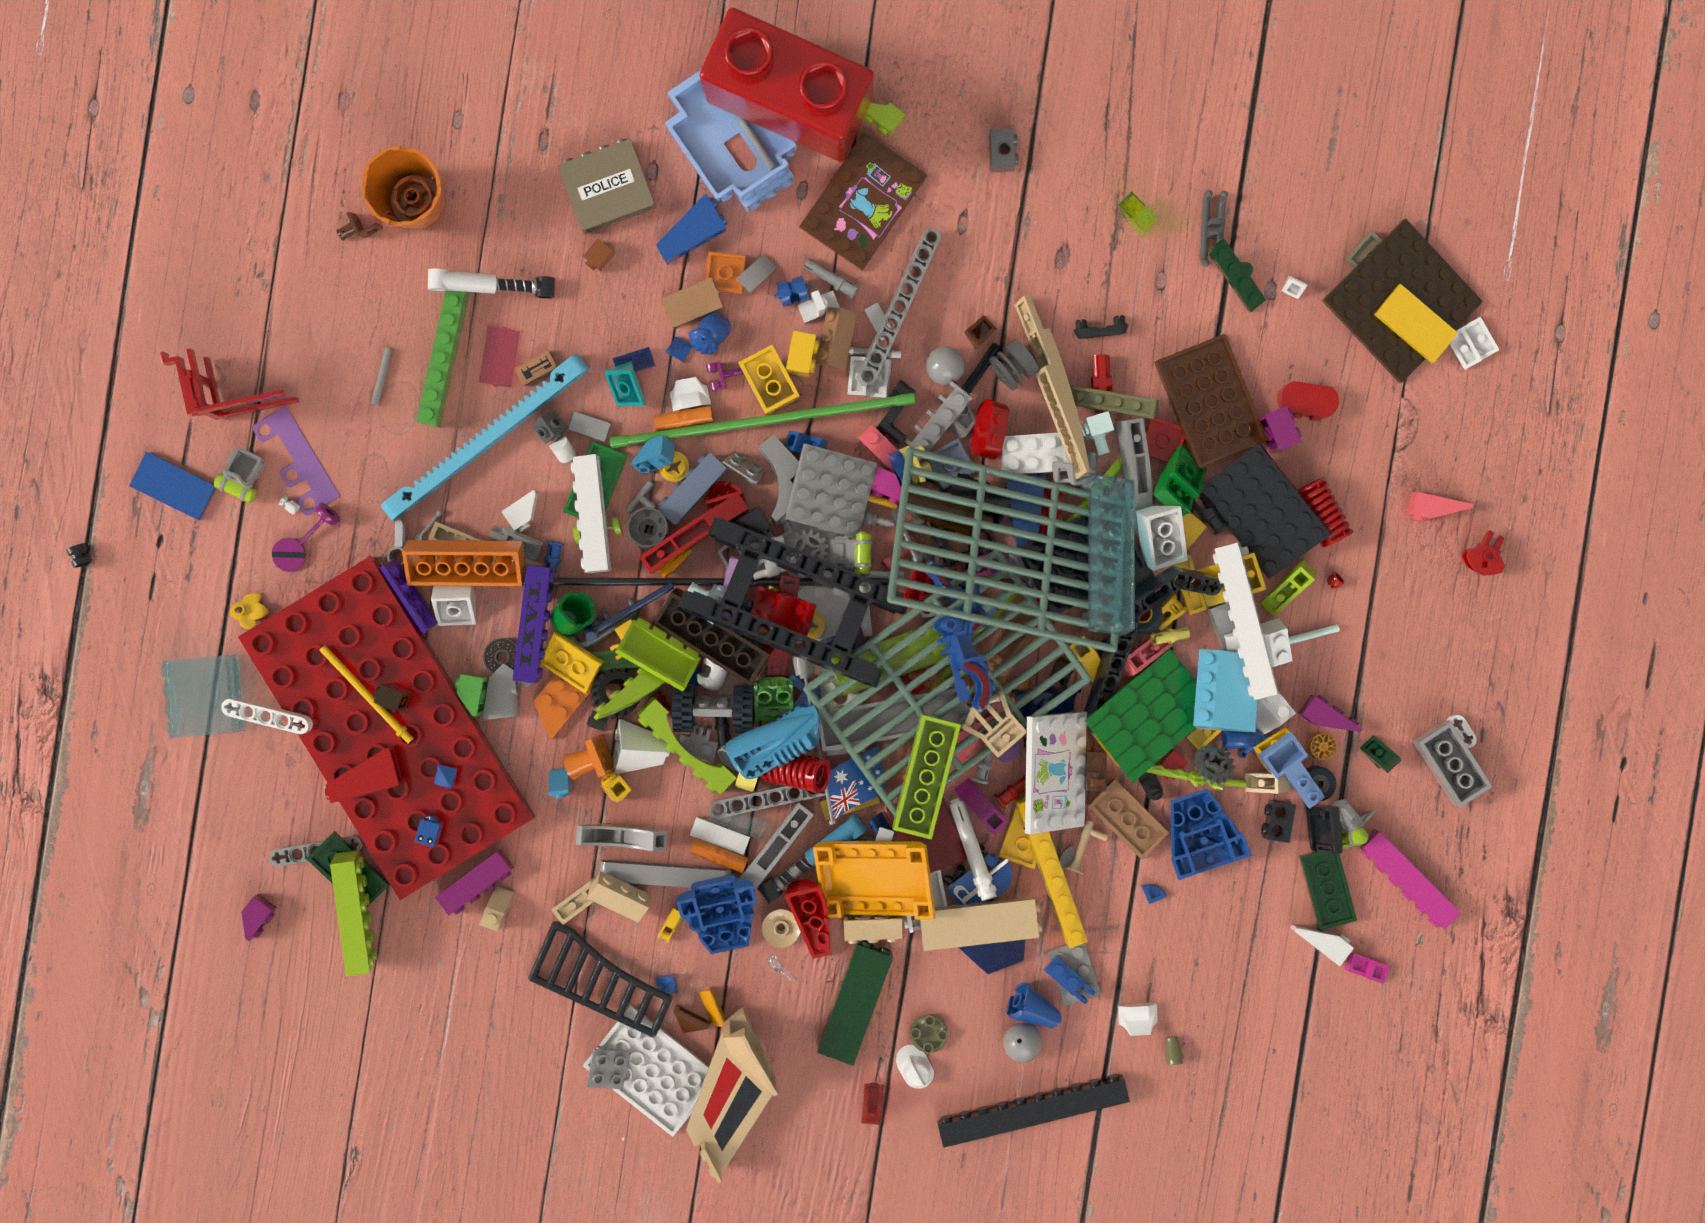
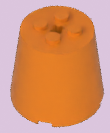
[361,146,445,230]

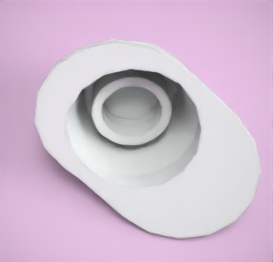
[896,1045,934,1089]

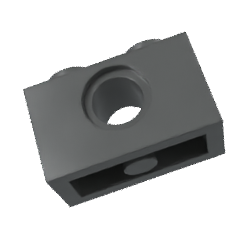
[989,128,1019,172]

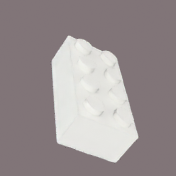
[1000,433,1070,475]

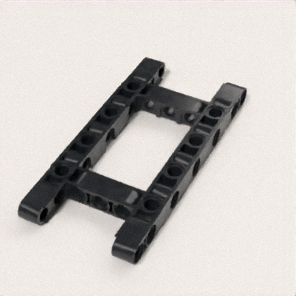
[678,517,908,688]

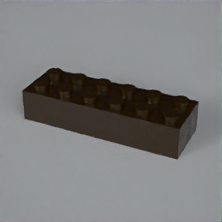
[652,587,774,686]

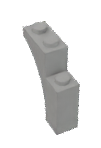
[759,434,799,526]
[576,823,668,851]

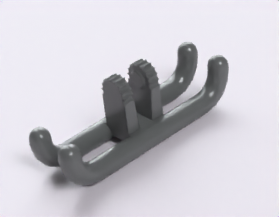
[1200,190,1228,267]
[570,598,640,650]

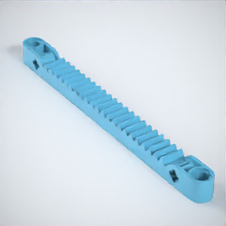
[380,353,590,522]

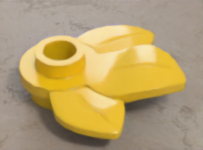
[230,593,269,630]

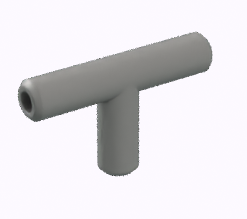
[625,480,657,514]

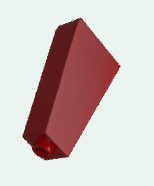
[325,746,403,803]

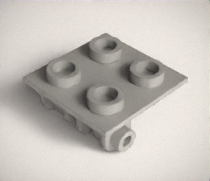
[722,451,766,485]
[586,1046,630,1089]

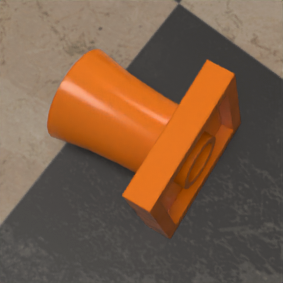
[563,734,614,780]

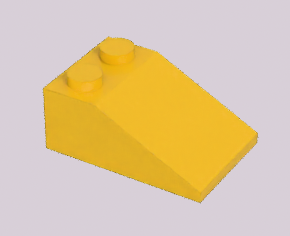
[738,345,800,415]

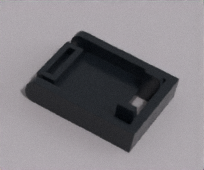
[1306,805,1343,854]

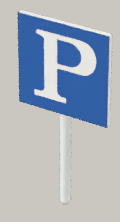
[945,859,1009,905]

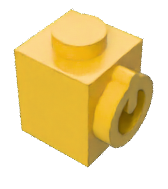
[599,772,631,803]

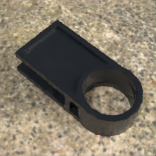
[1047,656,1074,695]

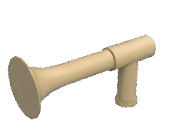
[1064,820,1108,875]

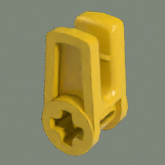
[1158,594,1188,632]

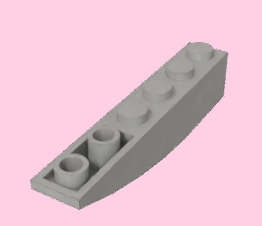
[1115,417,1153,535]
[739,801,814,890]

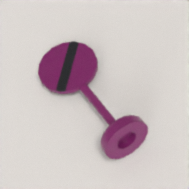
[272,503,341,572]

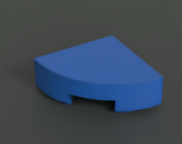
[1141,884,1167,904]

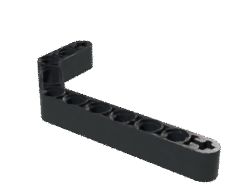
[1084,566,1222,718]

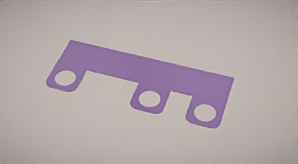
[253,406,340,515]

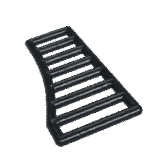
[528,921,672,1037]

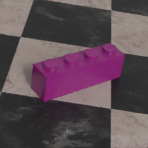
[435,849,514,916]

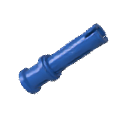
[544,540,564,591]

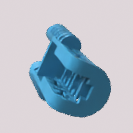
[726,705,820,780]

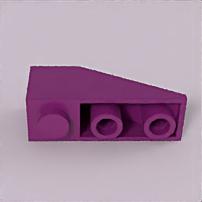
[1298,695,1363,732]
[955,777,1008,835]

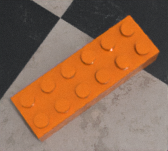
[402,540,526,586]

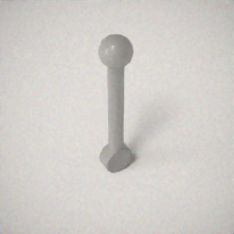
[415,510,443,540]

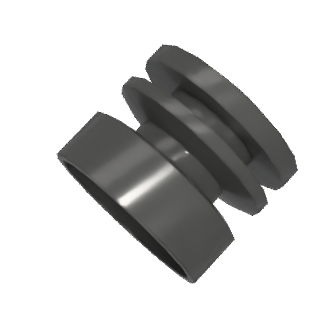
[989,339,1040,391]
[627,507,670,551]

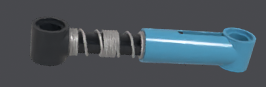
[757,814,868,904]

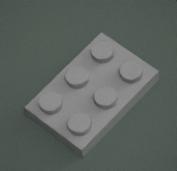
[1046,943,1101,1006]

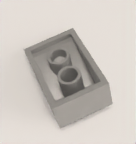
[1207,602,1235,651]

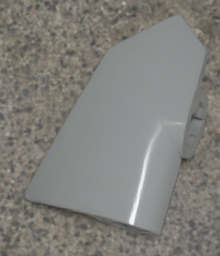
[483,664,520,720]

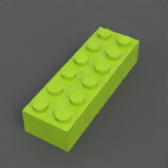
[831,626,948,696]
[892,713,961,840]
[330,851,377,977]

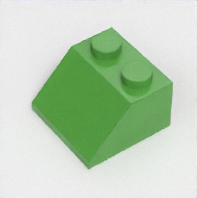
[455,673,489,717]

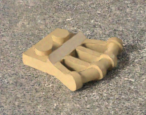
[960,690,1027,758]

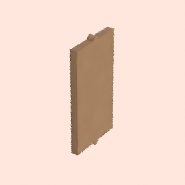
[661,277,724,328]

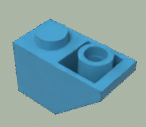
[631,435,675,474]
[549,768,574,799]

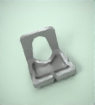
[1052,462,1095,486]

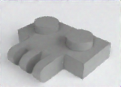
[677,724,718,762]

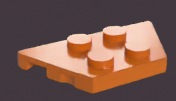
[533,674,593,739]

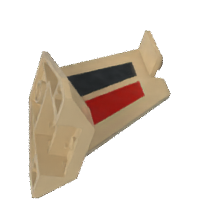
[686,1007,778,1184]

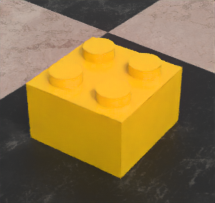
[786,331,820,378]

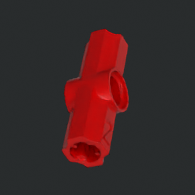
[1091,354,1113,414]

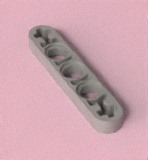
[269,835,364,866]

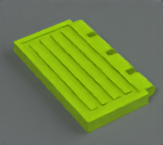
[615,617,701,691]

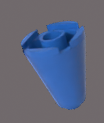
[1006,982,1062,1029]

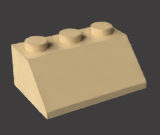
[844,915,902,944]

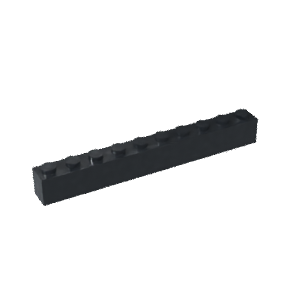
[937,1074,1130,1148]

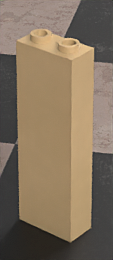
[920,896,1042,951]

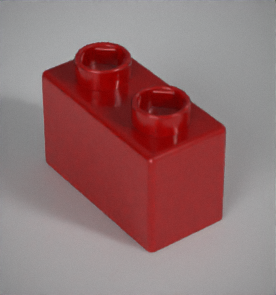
[699,7,874,162]

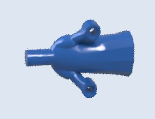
[1222,729,1271,758]

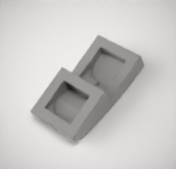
[736,254,777,293]

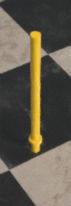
[319,645,414,744]

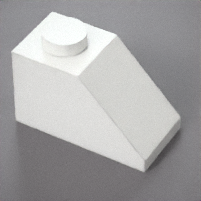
[501,490,538,532]

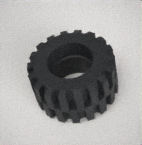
[590,668,640,719]

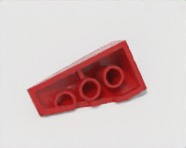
[784,879,831,959]

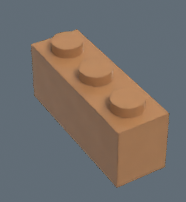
[816,307,857,370]

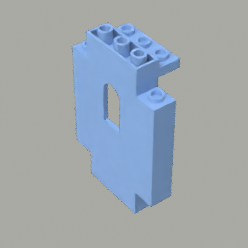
[665,70,797,212]

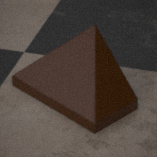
[964,315,997,350]
[674,1004,711,1033]

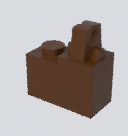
[1085,750,1107,791]

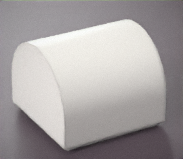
[549,436,576,463]

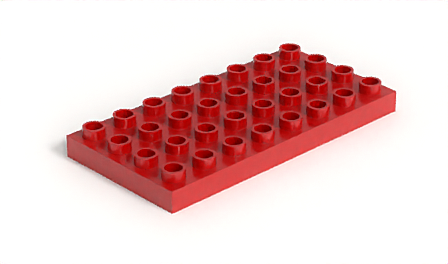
[238,556,535,900]

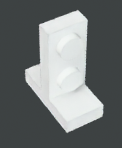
[797,290,840,324]

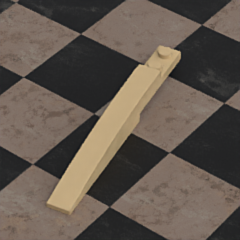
[1014,295,1090,479]

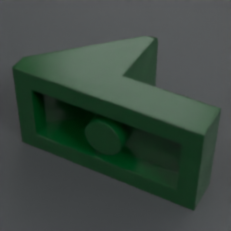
[1360,735,1402,773]

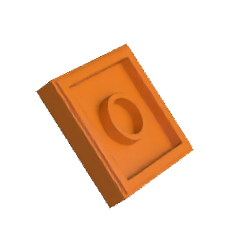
[705,251,747,295]

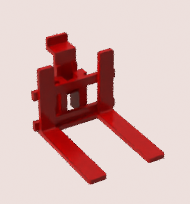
[160,348,299,420]

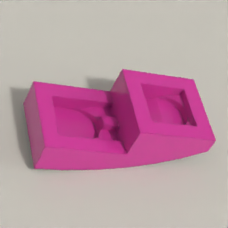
[1345,952,1390,984]

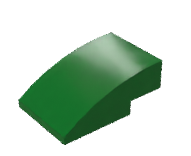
[1154,445,1206,516]

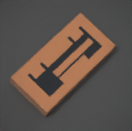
[514,350,558,386]

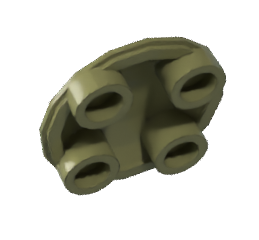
[910,1014,948,1054]

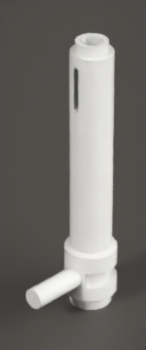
[950,798,997,901]

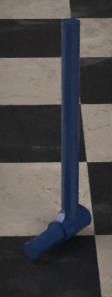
[584,582,675,642]

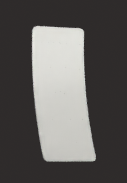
[865,303,892,341]

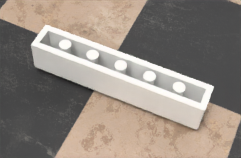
[571,454,612,573]

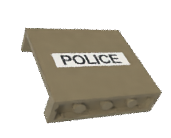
[558,138,656,234]

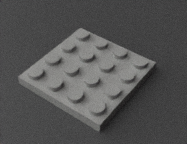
[785,444,877,537]

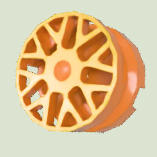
[1307,732,1337,760]

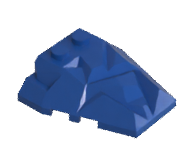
[1170,789,1252,880]
[676,874,757,954]

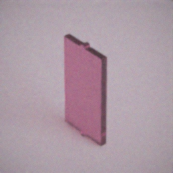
[479,326,520,388]

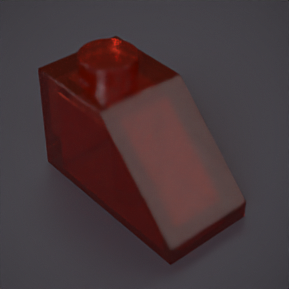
[861,1083,884,1125]

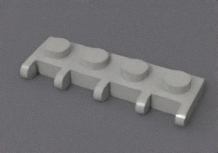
[904,380,973,452]

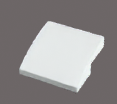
[1450,317,1499,370]
[847,356,892,398]

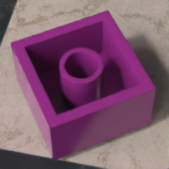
[1259,406,1302,454]

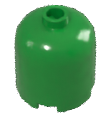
[550,591,596,636]

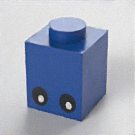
[414,815,444,847]

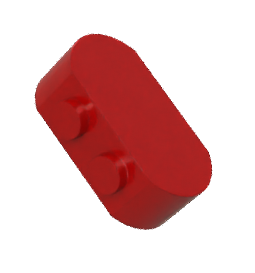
[1277,381,1339,422]
[970,399,1010,460]

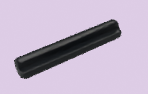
[962,343,1001,394]

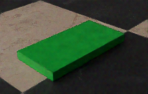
[563,441,628,518]

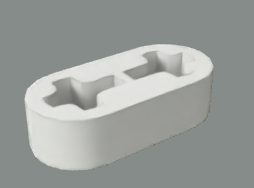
[1447,715,1477,748]

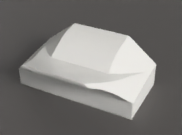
[670,377,711,412]
[1118,1002,1158,1036]

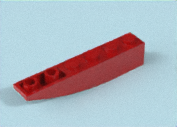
[640,493,749,574]

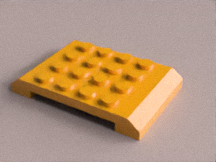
[813,841,936,920]

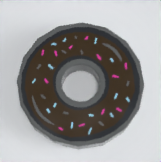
[483,638,517,673]

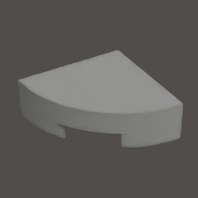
[1059,845,1075,869]

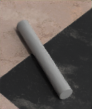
[739,118,776,171]
[371,348,392,405]

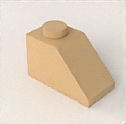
[1245,772,1291,794]
[479,886,515,932]

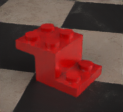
[750,585,817,636]

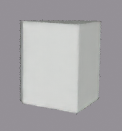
[1282,276,1308,299]

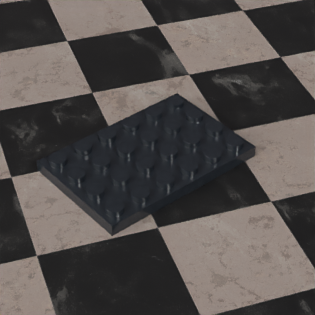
[1200,442,1332,579]
[1018,503,1148,614]

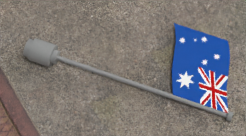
[792,656,886,825]

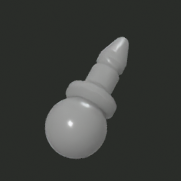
[862,511,895,527]

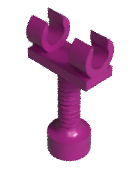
[706,361,743,391]

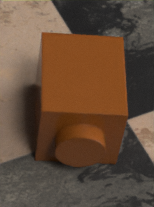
[583,238,615,272]

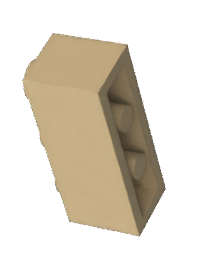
[587,871,651,922]

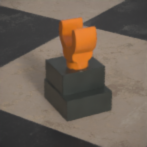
[587,710,609,731]

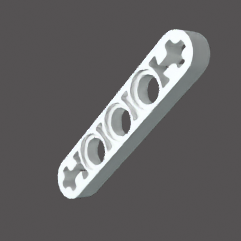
[221,698,313,734]

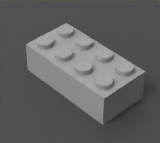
[1412,721,1492,807]

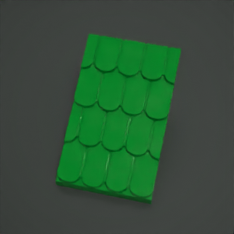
[1084,648,1197,783]

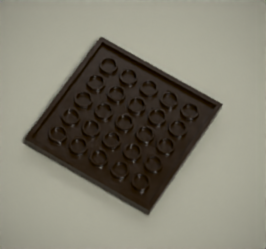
[1321,218,1483,383]

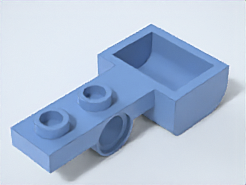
[1258,731,1325,809]

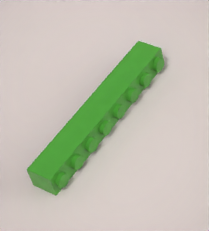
[417,290,470,428]

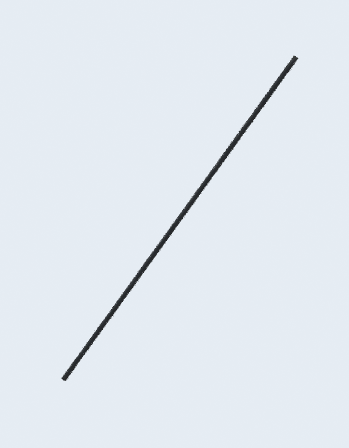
[523,578,1131,586]

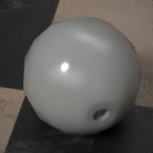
[926,346,966,386]
[1003,1023,1042,1063]

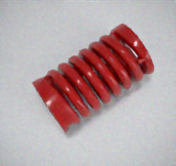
[1298,477,1354,548]
[760,754,831,794]

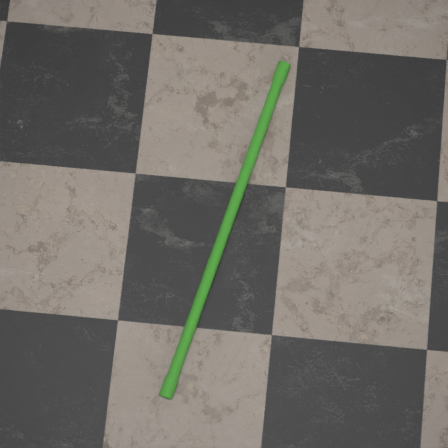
[610,393,915,448]

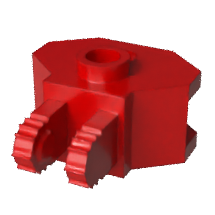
[1461,530,1505,576]

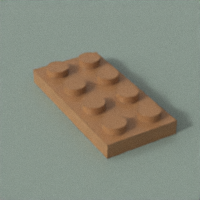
[1087,779,1169,860]

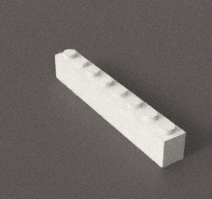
[1213,543,1279,700]

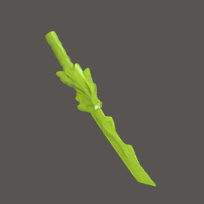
[1146,765,1247,791]

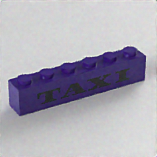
[512,564,555,684]

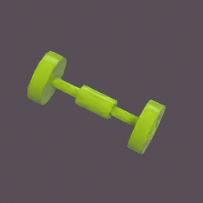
[573,516,623,545]

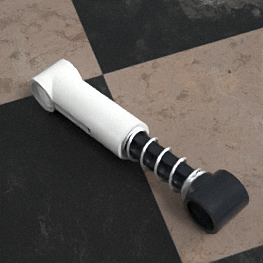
[428,268,555,299]

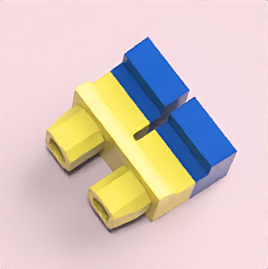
[888,446,932,487]

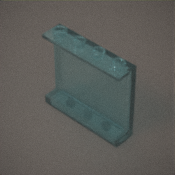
[161,654,245,738]

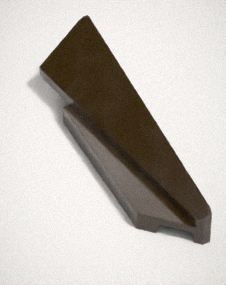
[907,481,994,536]

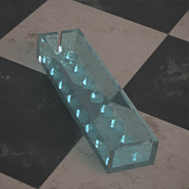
[1088,475,1135,635]

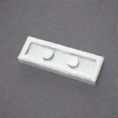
[690,817,750,855]

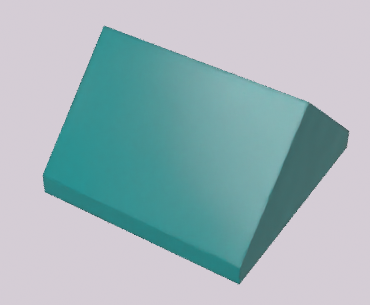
[604,361,646,406]

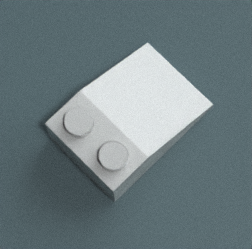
[1224,618,1293,667]

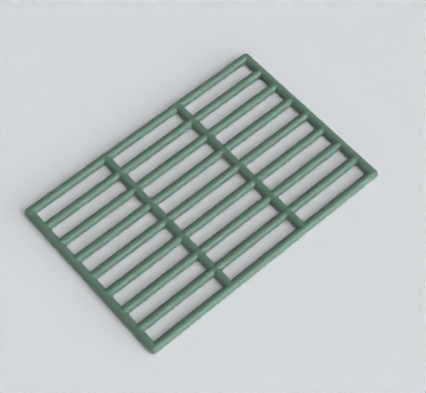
[887,447,1130,653]
[803,550,1092,817]

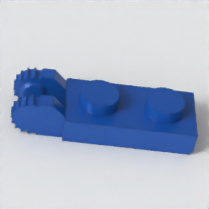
[1043,955,1096,1004]

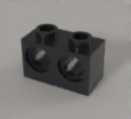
[1261,800,1296,843]

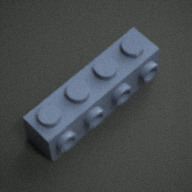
[658,453,728,526]

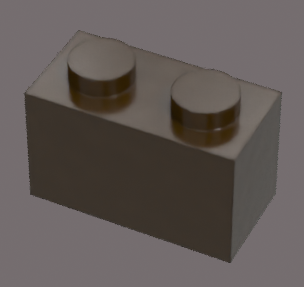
[373,683,412,712]

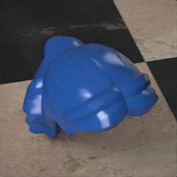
[688,312,731,355]

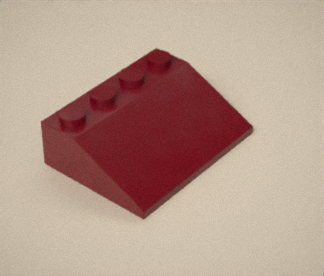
[886,797,967,874]

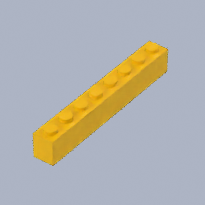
[1015,798,1088,949]

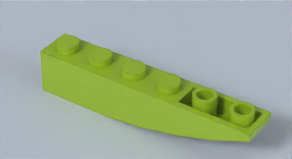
[593,644,687,720]

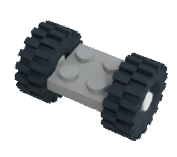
[672,684,754,733]

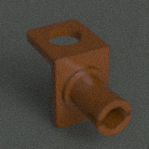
[336,212,383,241]

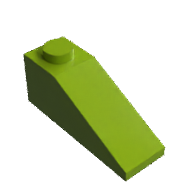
[1260,559,1317,616]

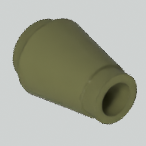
[1165,1036,1184,1065]

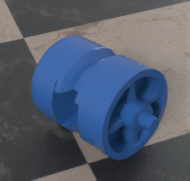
[774,276,812,308]

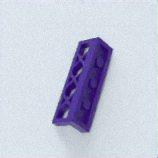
[379,558,438,633]

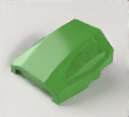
[754,677,793,722]

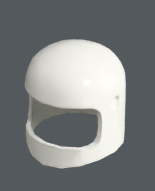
[697,657,728,691]

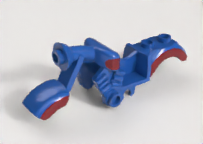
[926,561,995,712]

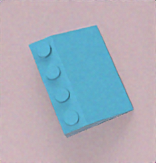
[1193,649,1258,732]

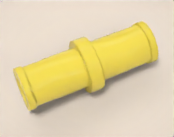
[1150,627,1190,646]

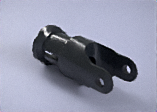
[1192,493,1228,535]

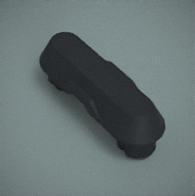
[1073,315,1129,339]
[1138,772,1163,801]

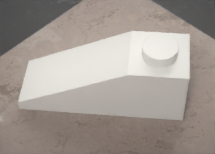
[1290,925,1354,966]

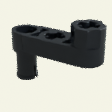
[876,380,916,445]

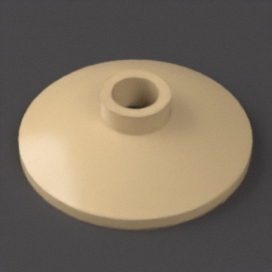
[762,909,800,948]

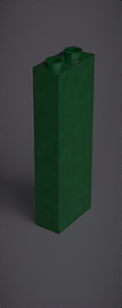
[817,940,893,1066]

